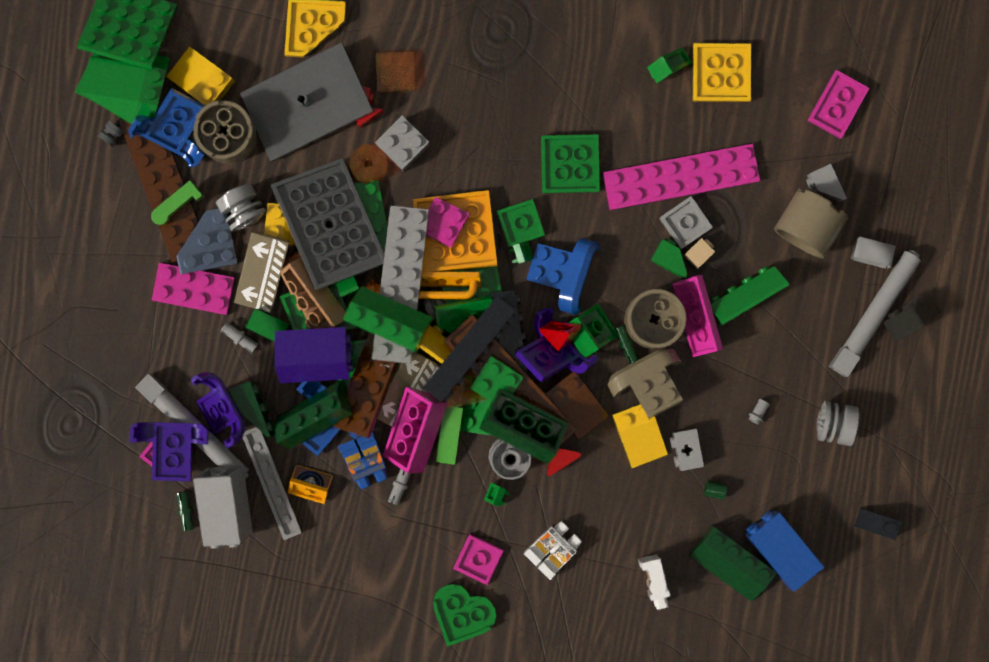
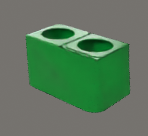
[245,308,290,342]

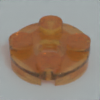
[349,144,388,183]

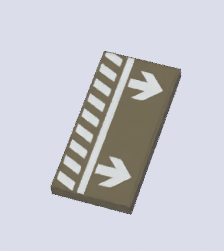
[234,230,290,313]
[377,352,438,427]

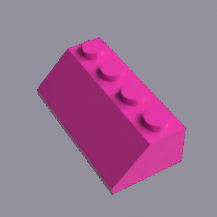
[383,387,448,473]

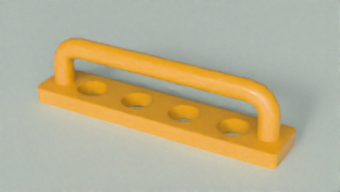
[419,272,481,299]

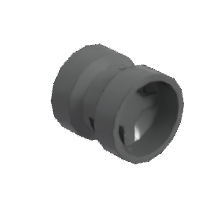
[97,121,124,147]

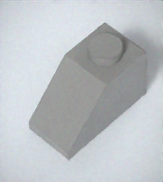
[806,164,847,202]

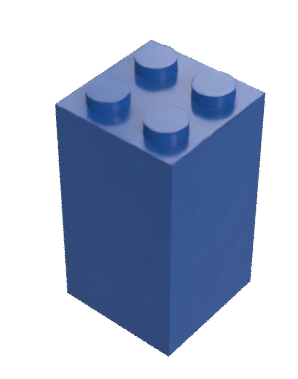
[744,510,824,592]

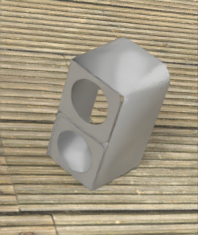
[850,237,895,269]

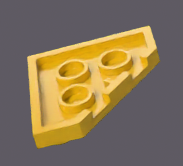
[285,0,346,57]

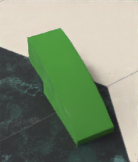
[436,406,463,465]

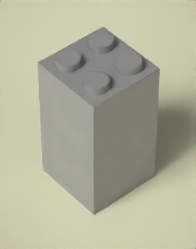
[193,466,253,548]

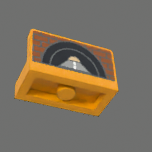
[288,465,333,504]

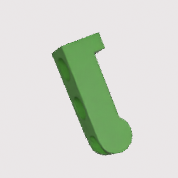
[151,181,205,225]

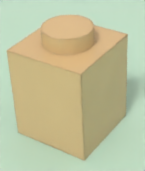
[683,238,715,269]

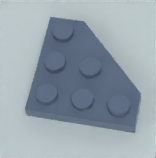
[176,209,237,275]

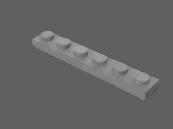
[243,427,302,540]

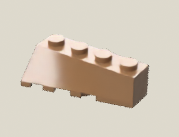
[280,257,346,329]

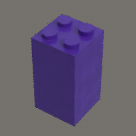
[275,327,353,383]

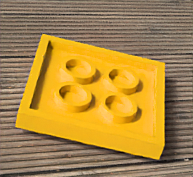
[693,43,751,102]

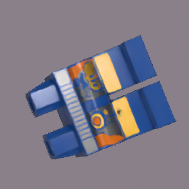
[338,432,388,490]

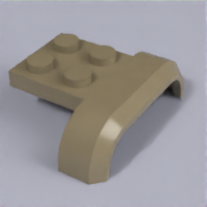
[607,347,683,419]

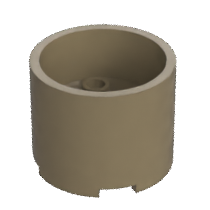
[194,101,258,164]
[774,189,848,259]
[624,289,686,349]

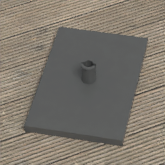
[240,42,374,162]
[271,158,384,291]

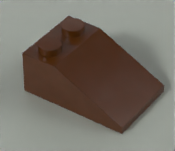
[545,372,609,440]

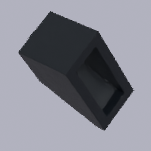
[855,508,902,540]

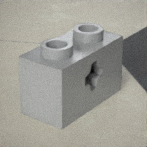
[670,428,704,471]

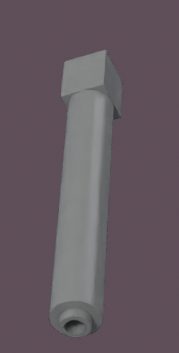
[828,250,921,377]
[135,374,249,479]

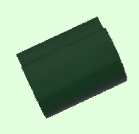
[704,480,727,500]

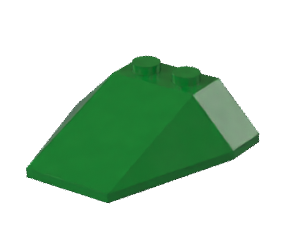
[81,55,170,124]

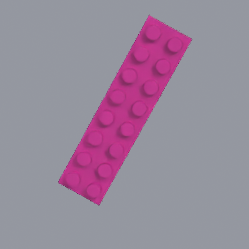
[602,144,760,210]

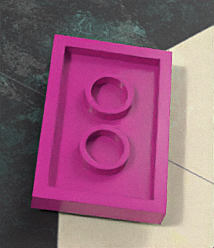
[807,70,869,139]

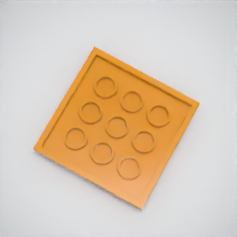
[413,190,497,272]

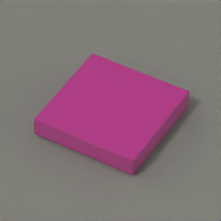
[453,534,504,585]

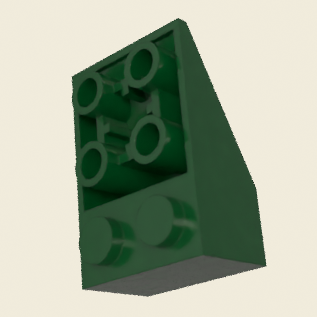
[228,381,274,437]

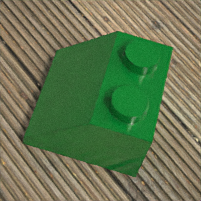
[569,304,617,358]

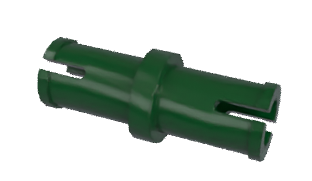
[613,324,640,364]
[175,491,194,531]

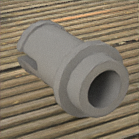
[749,399,770,425]

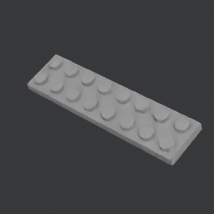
[372,206,430,364]

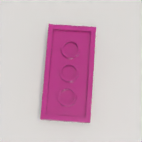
[152,263,235,315]
[672,275,723,357]

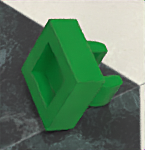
[509,242,533,264]
[484,482,510,507]

